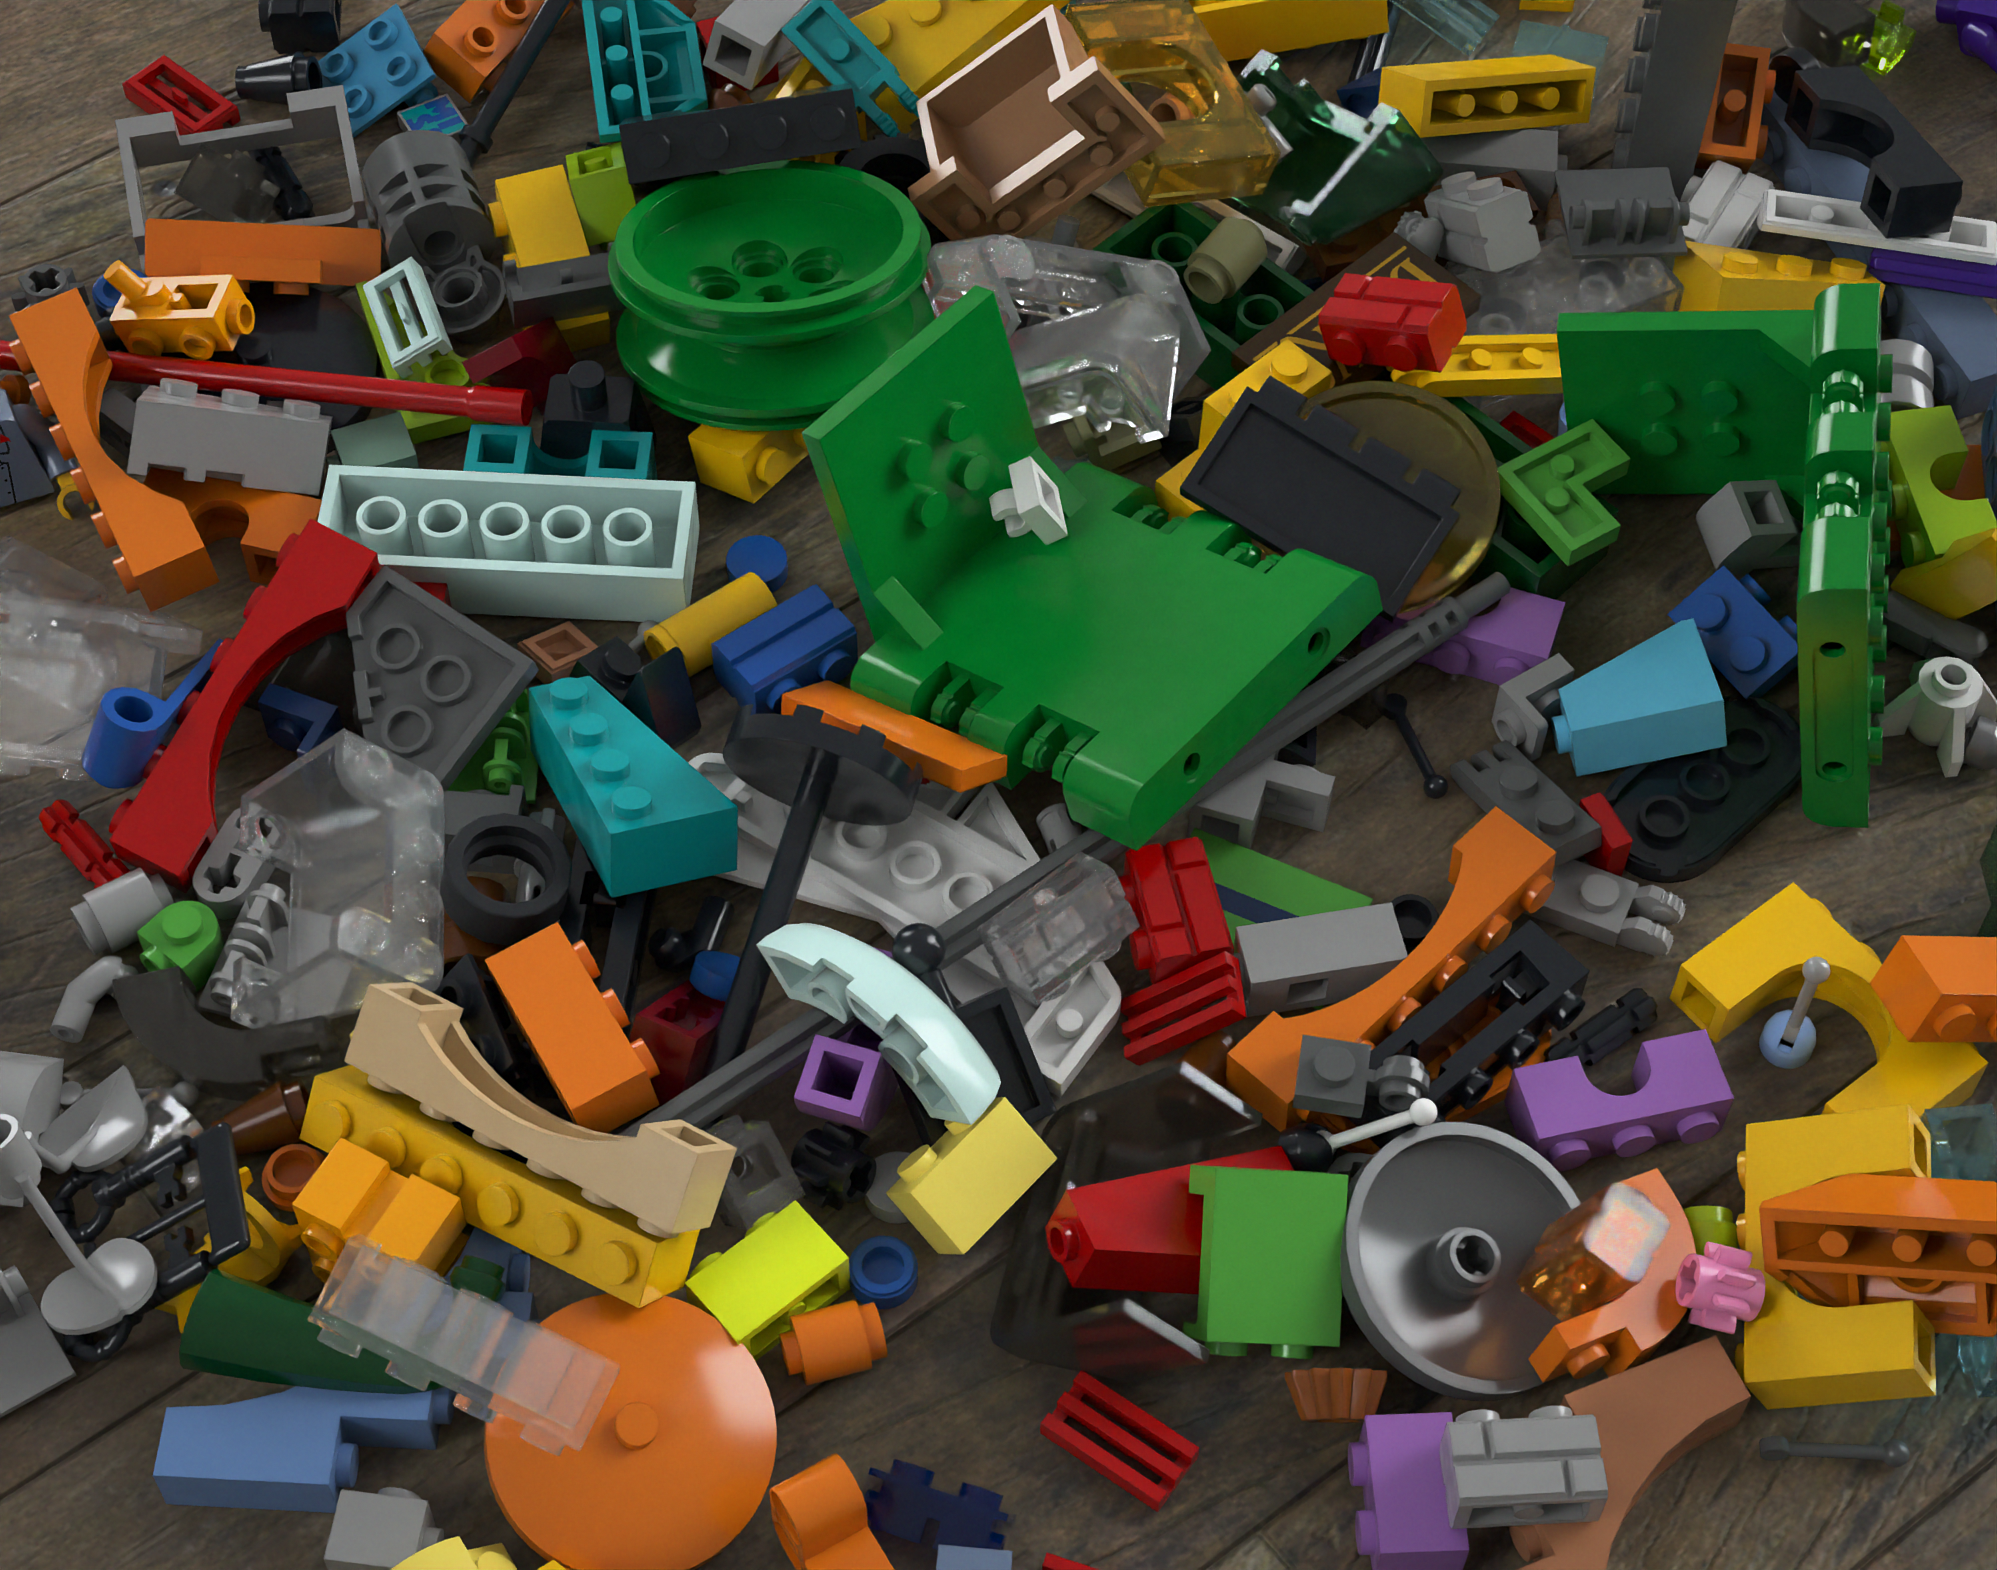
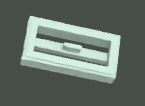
[363,256,453,379]

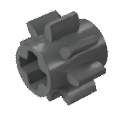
[11,264,90,312]

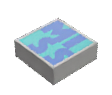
[397,93,468,145]

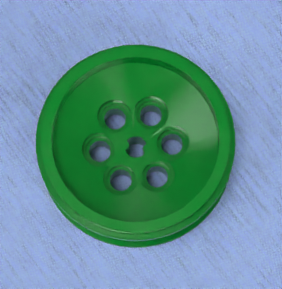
[608,160,935,431]

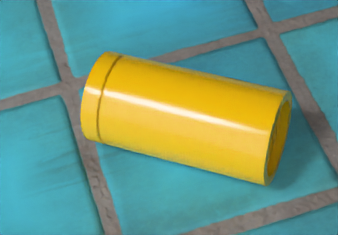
[644,572,777,678]

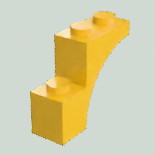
[1155,338,1332,522]

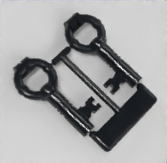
[48,1122,251,1362]

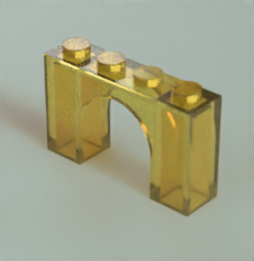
[1064,0,1281,207]

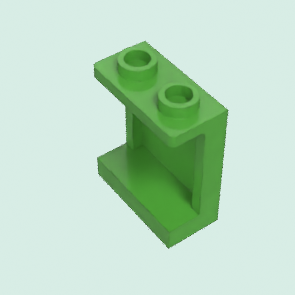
[1183,1165,1348,1359]

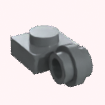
[1292,1035,1430,1118]

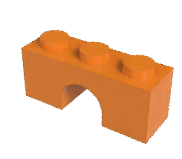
[143,467,322,585]

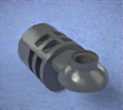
[362,130,507,344]

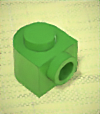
[137,901,225,996]

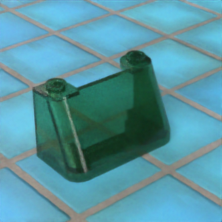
[1175,49,1444,246]

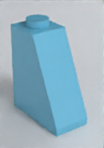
[1551,618,1727,777]

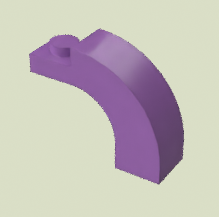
[794,947,899,1131]

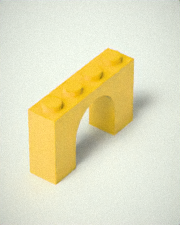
[1669,882,1989,1130]
[1735,1104,1936,1410]

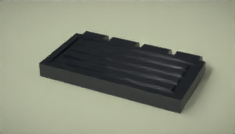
[1180,376,1462,623]

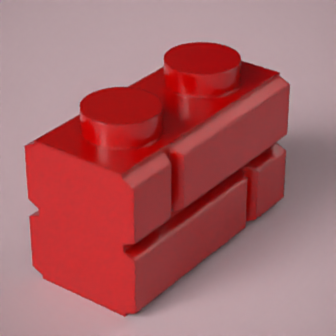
[1318,273,1467,373]
[1114,837,1235,985]

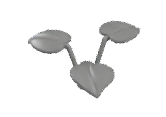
[0,1065,158,1335]

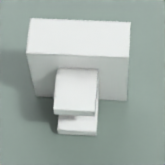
[989,456,1068,545]

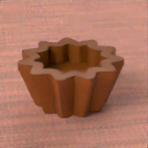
[1285,1368,1388,1424]

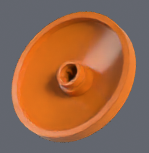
[484,1293,777,1570]

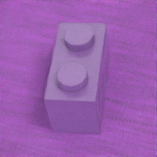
[1348,1412,1469,1570]

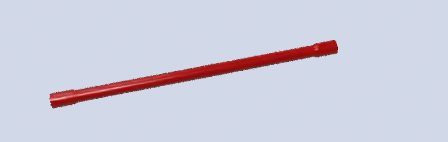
[0,340,533,426]

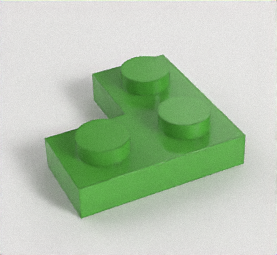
[1492,419,1631,566]

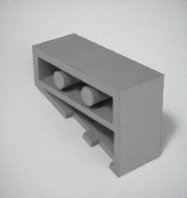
[127,378,333,496]

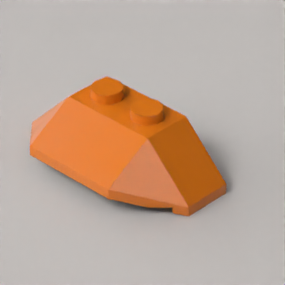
[1759,1173,1997,1337]

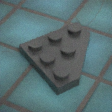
[346,564,539,821]

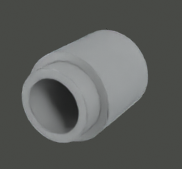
[70,867,174,955]

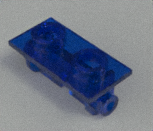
[864,1458,1017,1550]

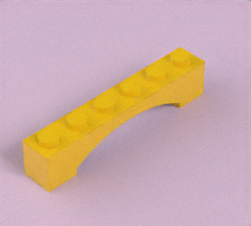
[299,1065,700,1308]

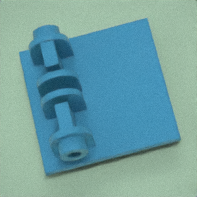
[318,3,438,138]

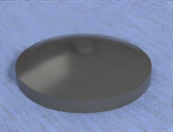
[1340,1122,1603,1402]

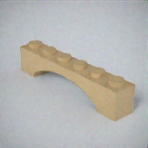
[344,982,737,1238]

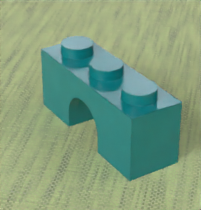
[463,424,658,480]

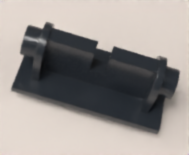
[431,953,534,1093]

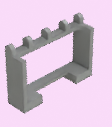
[115,85,370,278]

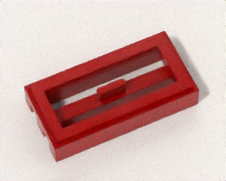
[122,55,241,136]
[1120,951,1246,1066]
[1040,1369,1199,1512]

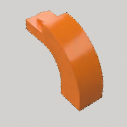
[1528,1168,1696,1383]

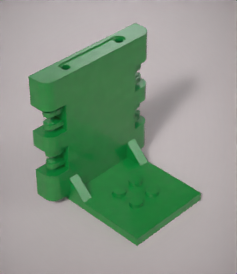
[1557,283,1893,828]
[801,285,1383,851]

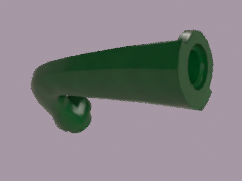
[179,1255,507,1394]

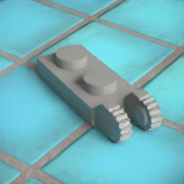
[1523,859,1686,957]

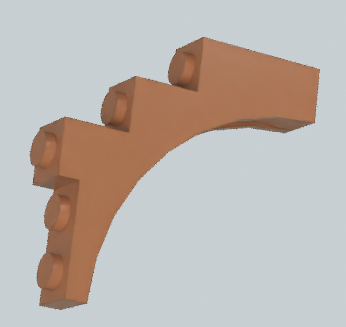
[1509,1335,1751,1570]

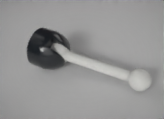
[1278,1098,1437,1172]

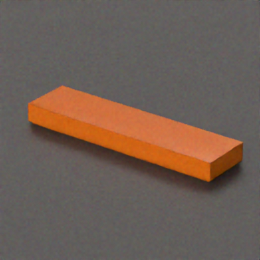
[781,680,1008,793]

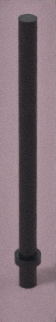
[458,0,570,169]

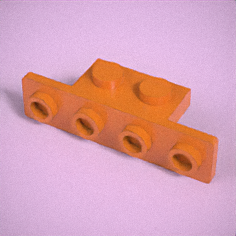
[145,218,382,295]

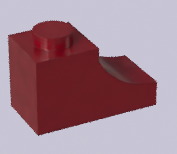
[462,317,577,416]
[629,980,725,1110]

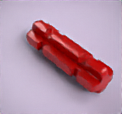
[39,799,130,888]

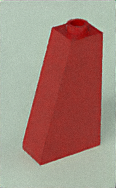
[1045,1145,1294,1294]

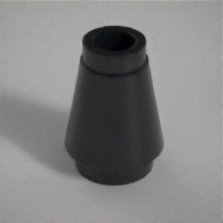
[235,51,322,105]

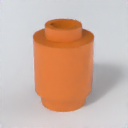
[779,1299,888,1386]

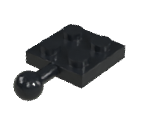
[881,923,1057,1147]

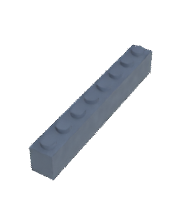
[1761,61,1997,420]

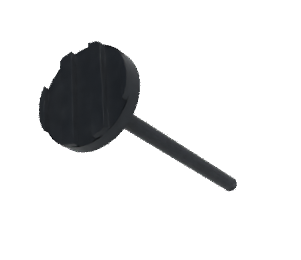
[699,704,923,1137]

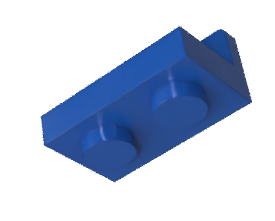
[1668,565,1798,700]

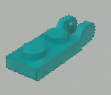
[781,0,919,137]

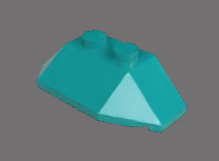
[581,0,708,143]

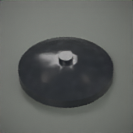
[141,282,380,454]

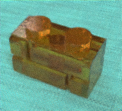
[1516,1182,1671,1322]

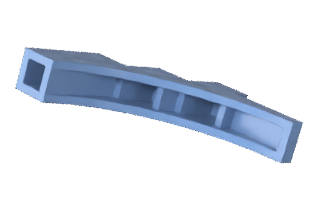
[153,1227,544,1513]

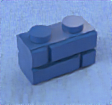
[711,584,858,715]

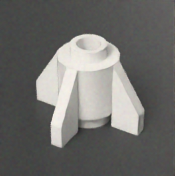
[1871,656,1997,777]

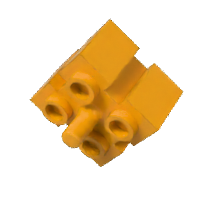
[292,1138,470,1323]

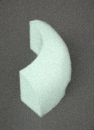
[756,923,1001,1125]

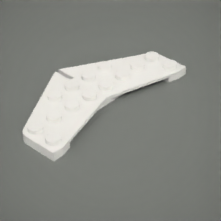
[688,753,1121,1098]

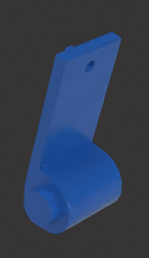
[81,638,224,789]

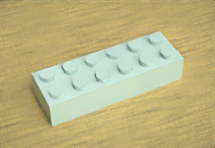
[317,465,700,623]

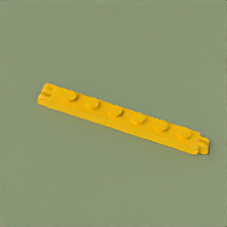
[1385,334,1563,398]

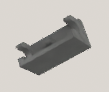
[502,242,628,329]

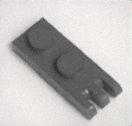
[1450,740,1602,868]

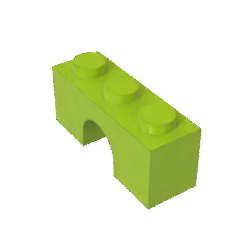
[1881,405,1997,568]

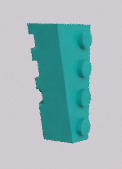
[528,676,738,898]

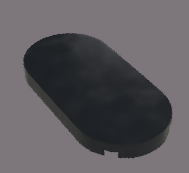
[1604,695,1801,883]

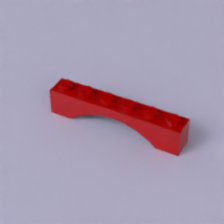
[109,518,380,893]

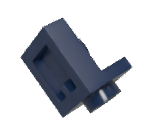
[258,683,348,788]

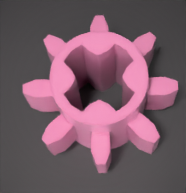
[1675,1241,1765,1334]

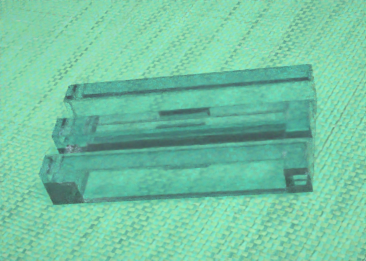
[1389,0,1500,56]

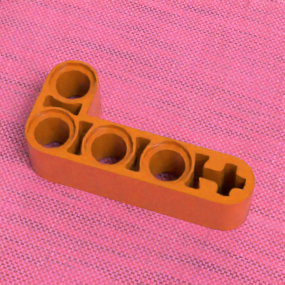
[769,1453,895,1570]

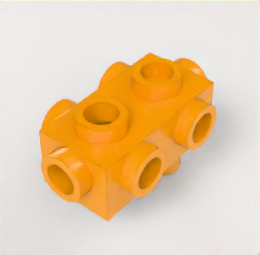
[104,260,255,360]

